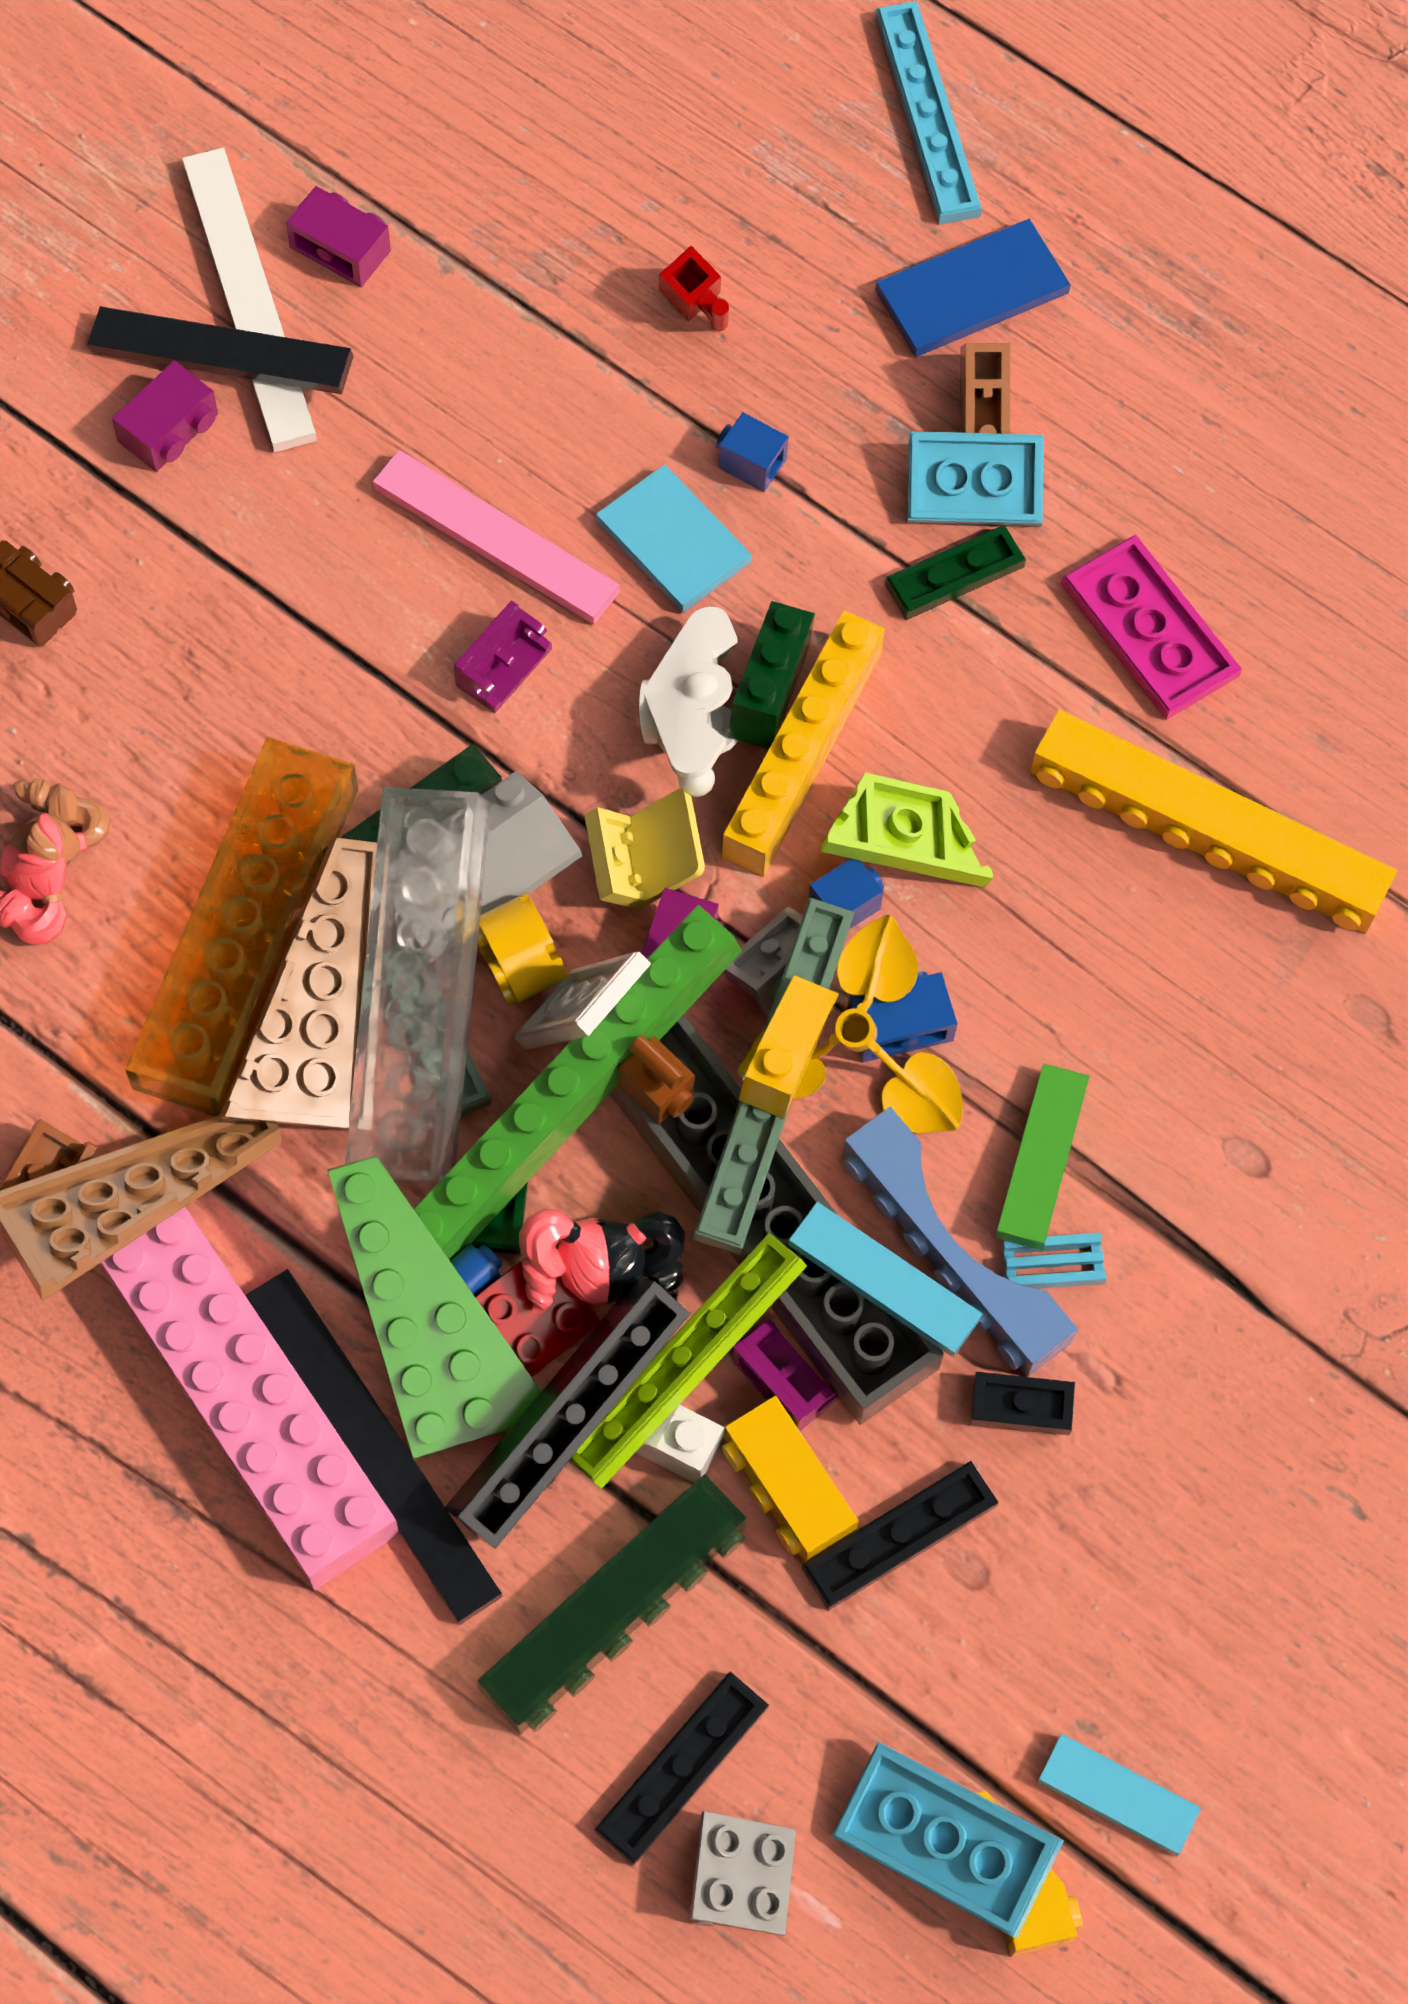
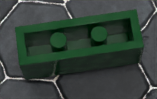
[728,601,815,749]

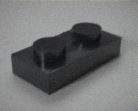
[970,1372,1075,1435]

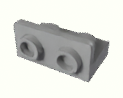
[723,906,803,1018]

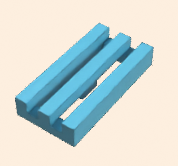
[1002,1233,1106,1289]

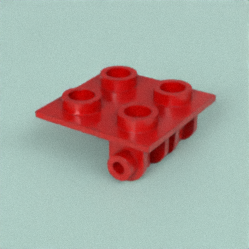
[475,1258,600,1377]

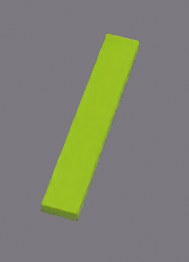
[570,1233,807,1489]

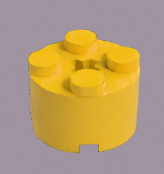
[468,892,569,1005]

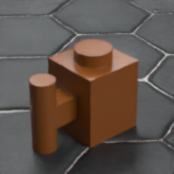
[618,1035,695,1125]

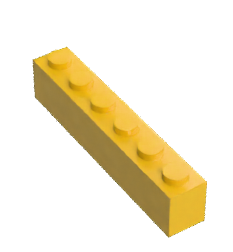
[722,610,885,877]

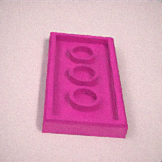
[1061,534,1242,720]

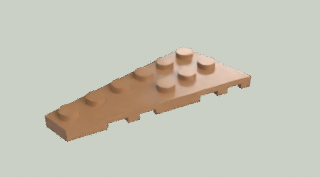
[0,1115,282,1301]

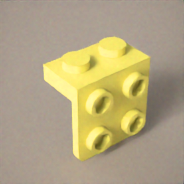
[585,789,705,910]

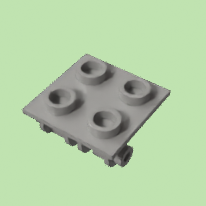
[689,1811,796,1936]

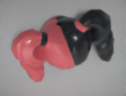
[519,1209,685,1314]

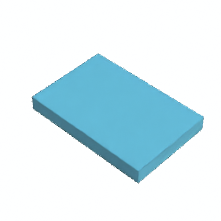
[907,431,1044,527]
[596,464,752,613]

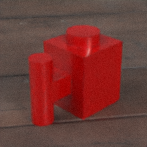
[659,245,729,331]

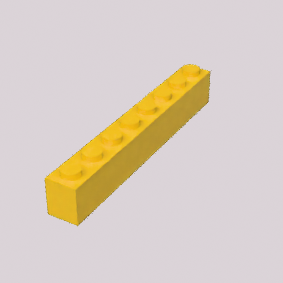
[1030,709,1398,934]

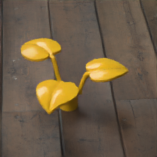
[737,915,963,1134]

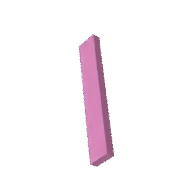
[373,450,620,625]

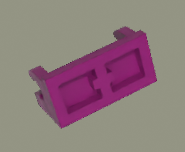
[454,600,552,713]
[732,1320,838,1431]

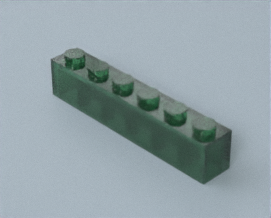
[477,1474,746,1735]

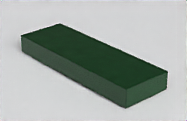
[885,524,1026,620]

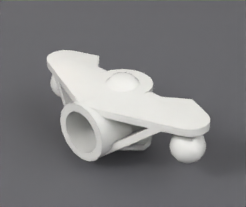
[639,607,738,797]

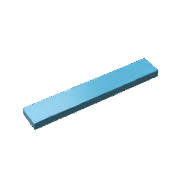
[875,1,982,225]

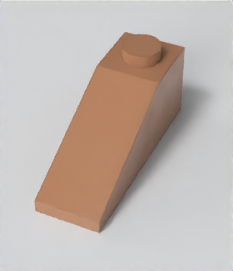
[960,343,1010,434]

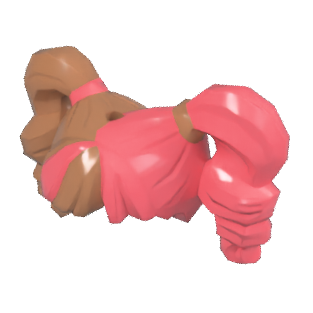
[0,778,111,945]

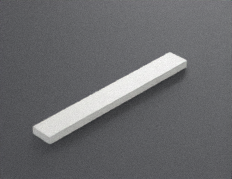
[182,148,317,452]

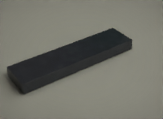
[802,1461,999,1611]
[595,1671,769,1866]

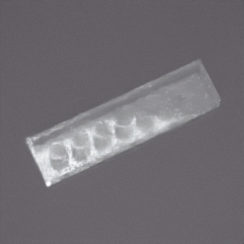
[345,787,491,1185]

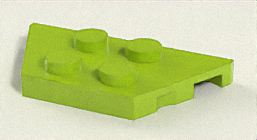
[820,772,993,888]

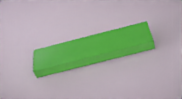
[995,1063,1090,1251]

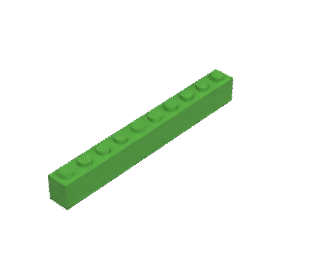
[414,905,742,1260]

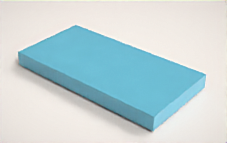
[832,1742,1064,1938]

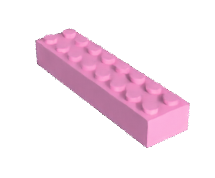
[100,1207,399,1591]

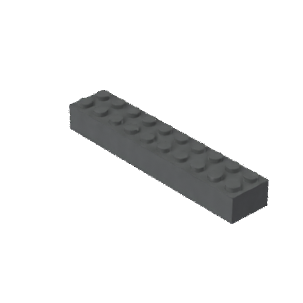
[610,1014,944,1425]

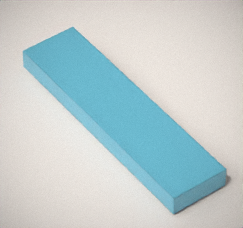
[788,1202,983,1357]

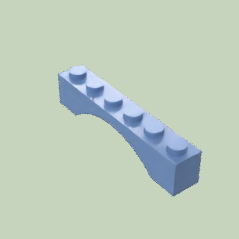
[842,1106,1078,1377]

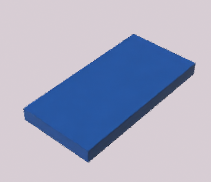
[875,218,1071,358]

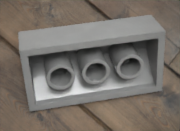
[378,771,582,963]

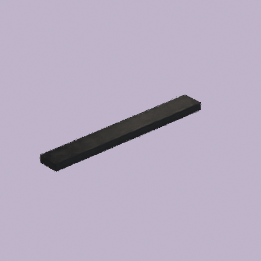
[246,1269,503,1625]

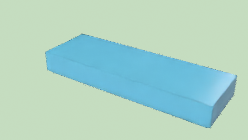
[1037,1733,1201,1857]

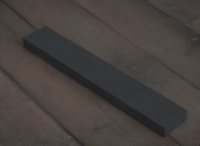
[87,306,354,395]

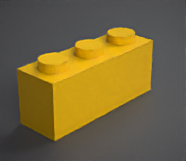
[721,1396,859,1563]

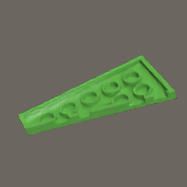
[327,1155,542,1459]

